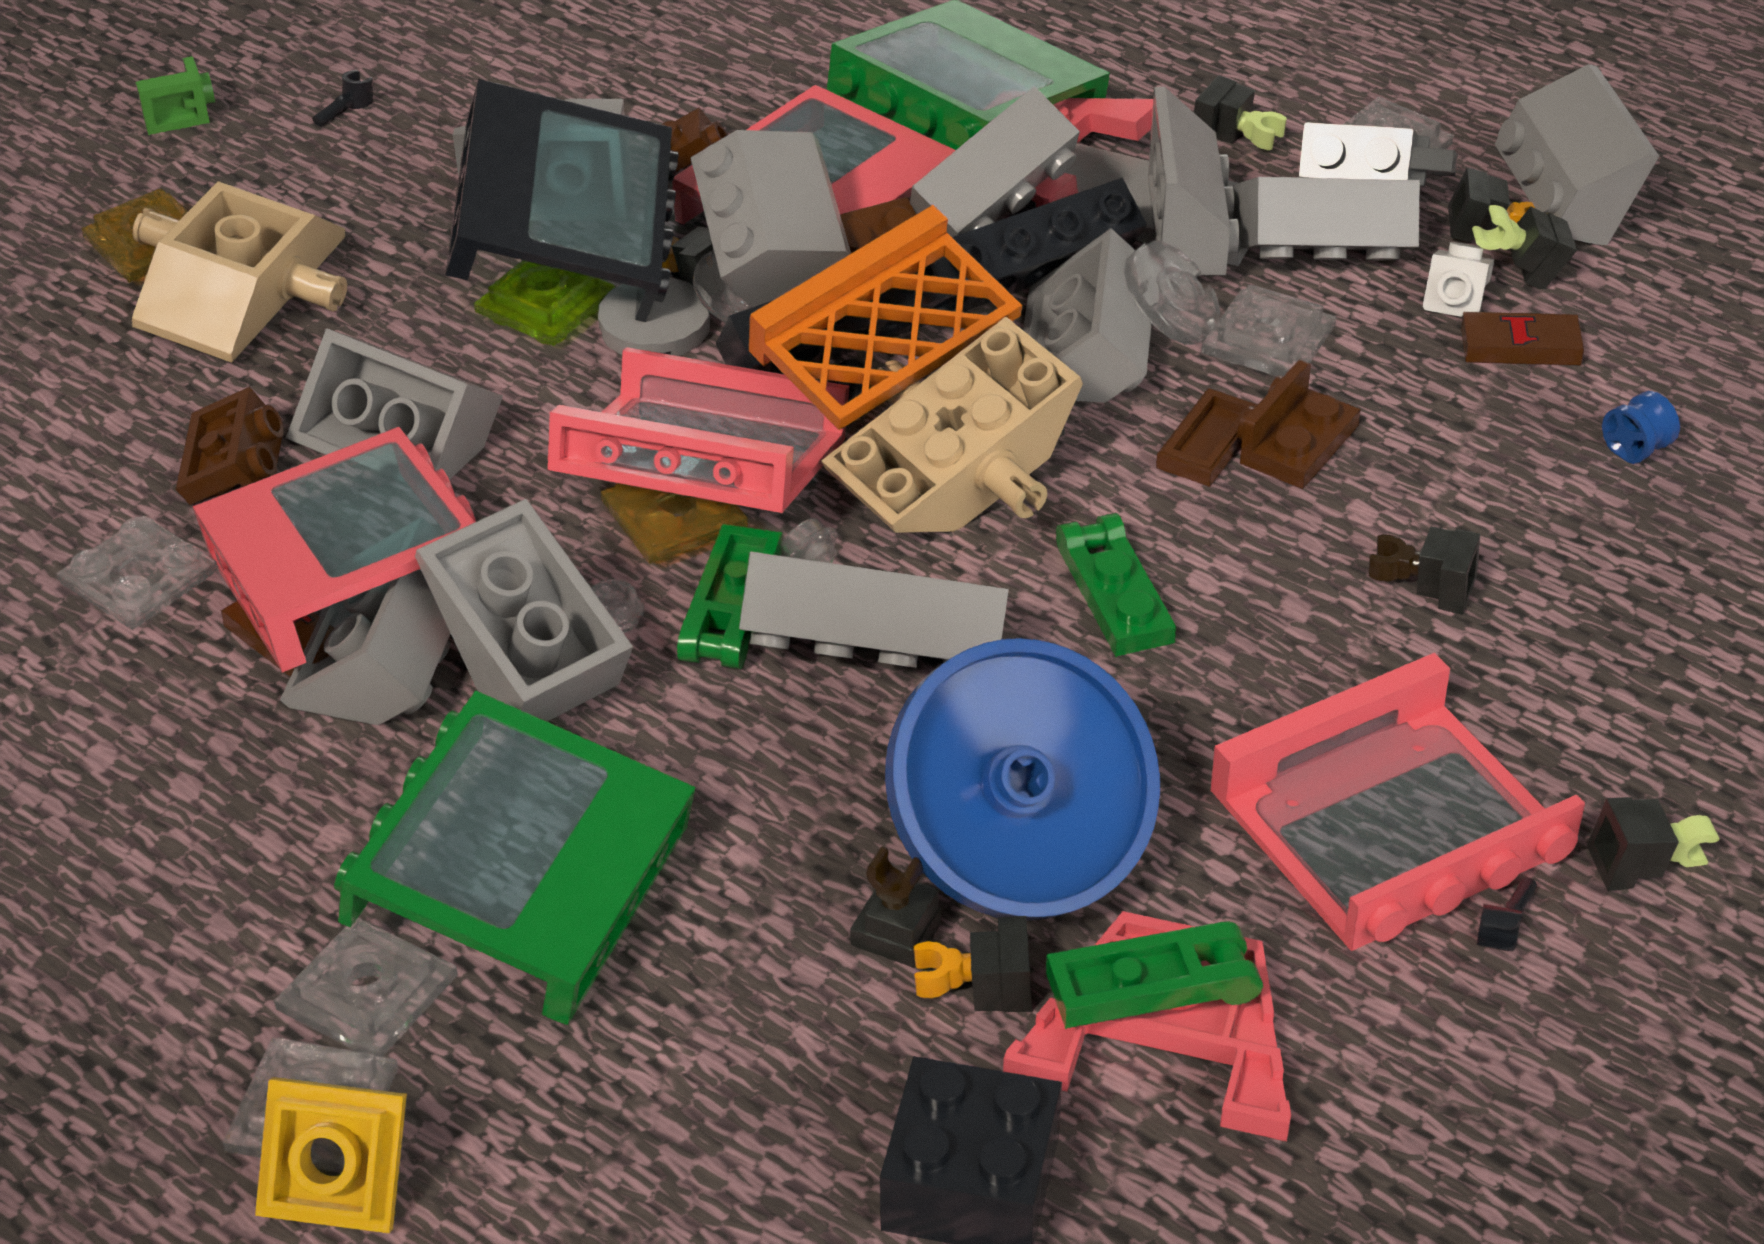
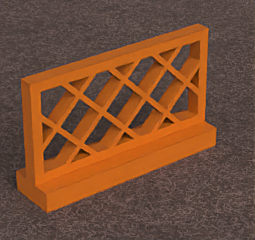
[749,205,1022,430]

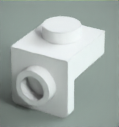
[1423,242,1495,317]

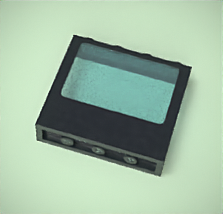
[445,79,678,322]

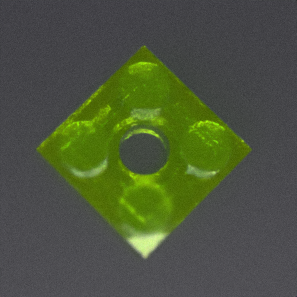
[474,260,616,346]

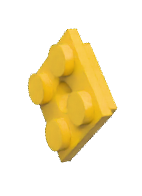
[255,1077,407,1233]

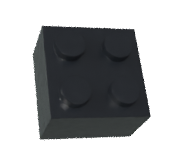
[880,1056,1062,1244]

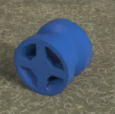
[1602,390,1680,464]

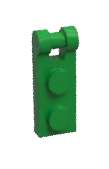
[1056,512,1176,657]
[677,524,783,670]
[1046,921,1263,1029]

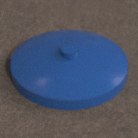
[885,638,1160,921]

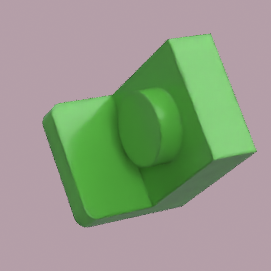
[136,56,215,135]

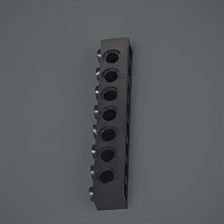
[716,177,1147,374]

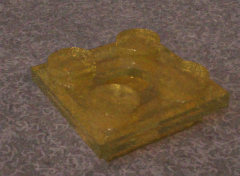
[81,188,188,283]
[601,457,748,565]

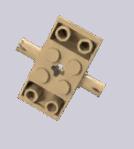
[132,181,347,363]
[821,317,1083,533]

